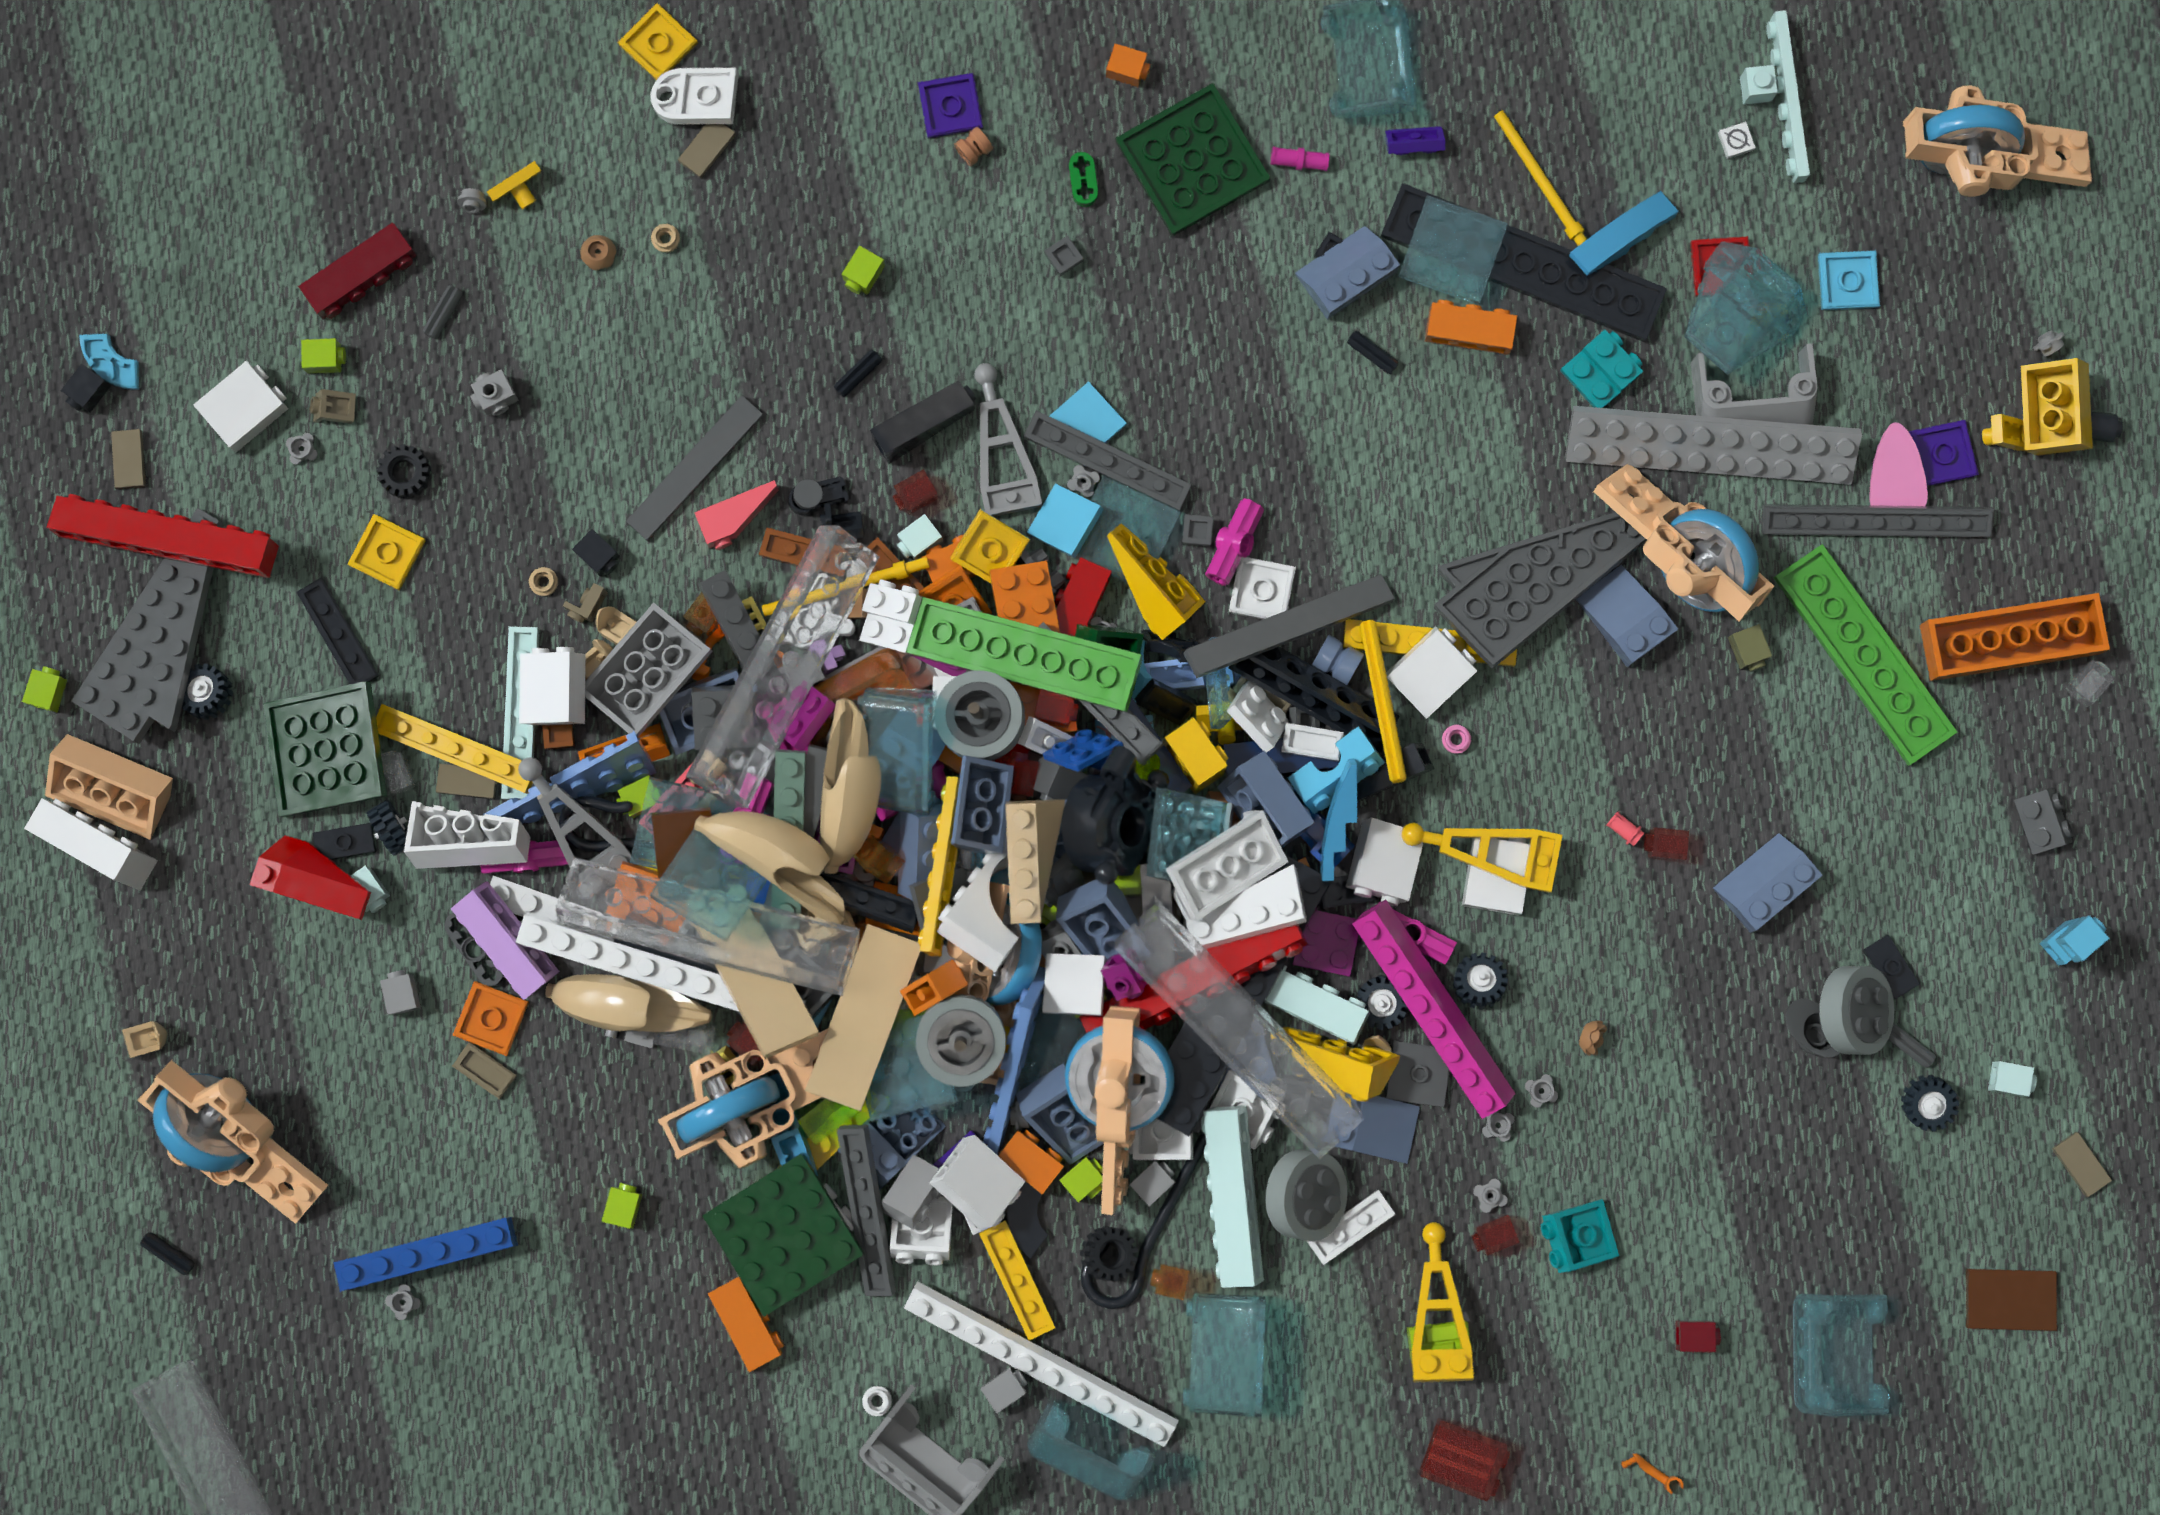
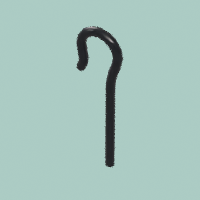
[559,796,747,866]
[1080,1131,1207,1309]

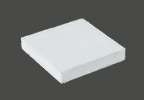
[1228,557,1296,619]
[1043,953,1106,1016]

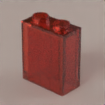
[1418,1418,1510,1502]

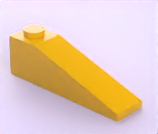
[1107,523,1206,640]
[1270,1026,1400,1101]

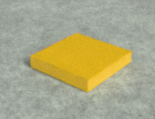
[617,3,698,80]
[950,509,1030,583]
[347,514,426,591]

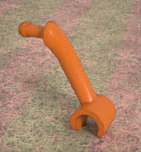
[692,624,725,681]
[1621,1453,1684,1494]

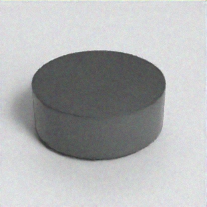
[793,479,823,510]

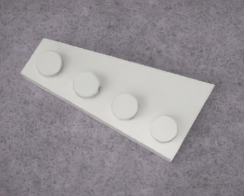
[1186,864,1307,952]

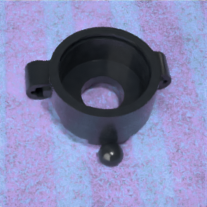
[1062,746,1190,885]

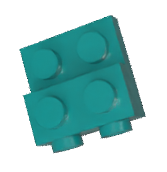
[1560,330,1643,408]
[1541,1199,1619,1273]

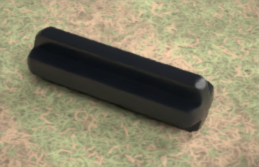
[1347,331,1399,374]
[834,349,882,397]
[140,1232,195,1275]

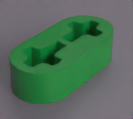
[1069,152,1098,207]

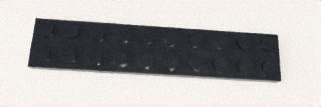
[1380,183,1667,342]
[1156,855,1332,1137]

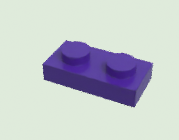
[1385,126,1445,155]

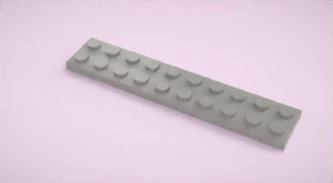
[1565,406,1862,484]

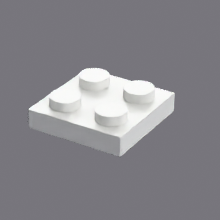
[1227,681,1289,753]

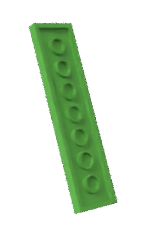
[1774,544,1957,766]
[906,597,1143,713]

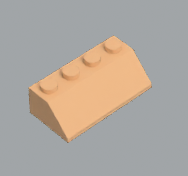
[45,734,173,840]

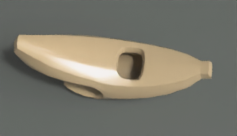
[820,698,882,874]
[695,811,845,930]
[545,974,713,1032]

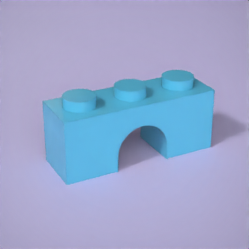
[1288,726,1385,814]
[2039,915,2109,966]

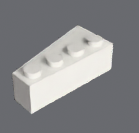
[24,798,158,891]
[404,801,530,869]

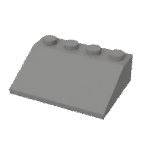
[585,603,712,737]

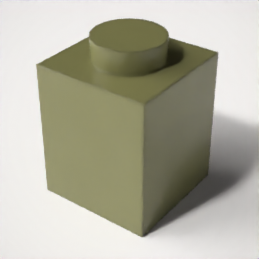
[1728,624,1772,672]

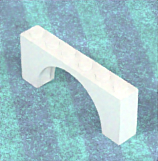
[937,831,1019,972]

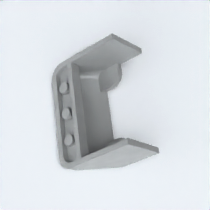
[1690,343,1817,425]
[859,1384,1005,1515]

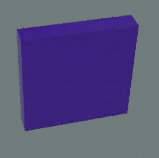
[918,73,983,138]
[1909,420,1979,486]

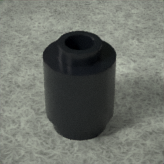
[2091,411,2123,443]

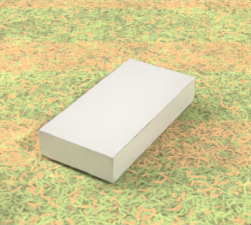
[1281,723,1344,762]

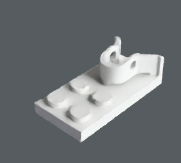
[1166,810,1288,921]

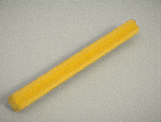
[1360,620,1407,783]

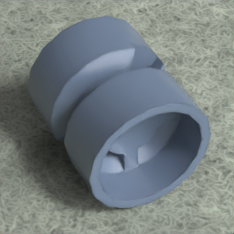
[1312,635,1364,685]

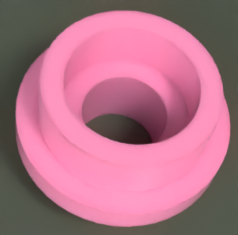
[1442,725,1471,754]

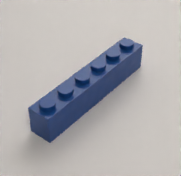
[333,1217,518,1291]

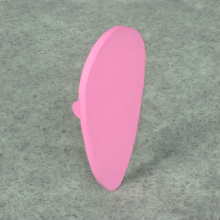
[1869,422,1928,506]

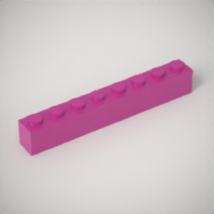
[1352,899,1516,1119]

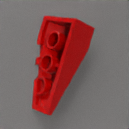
[249,835,371,920]

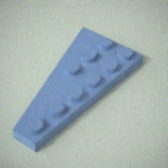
[483,731,657,823]
[983,966,1045,1156]

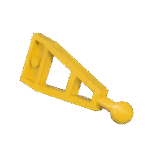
[1401,823,1562,893]
[1411,1222,1474,1382]

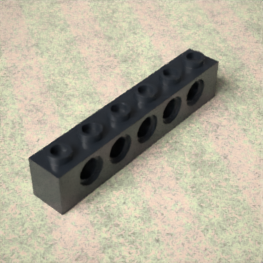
[1228,647,1400,753]

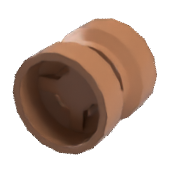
[954,127,993,167]

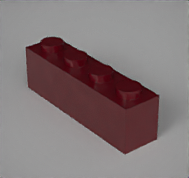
[298,222,417,320]

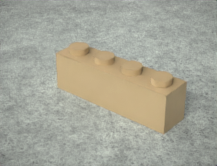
[1006,799,1066,924]

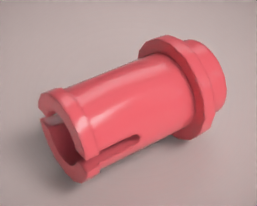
[1606,811,1645,846]

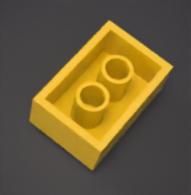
[2021,358,2093,455]
[1163,717,1228,795]

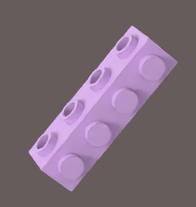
[451,881,560,1000]

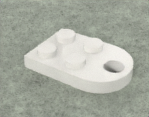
[651,68,739,124]

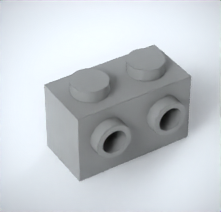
[882,1154,941,1229]

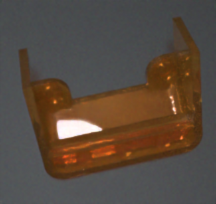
[810,648,932,748]

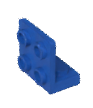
[1043,729,1123,771]

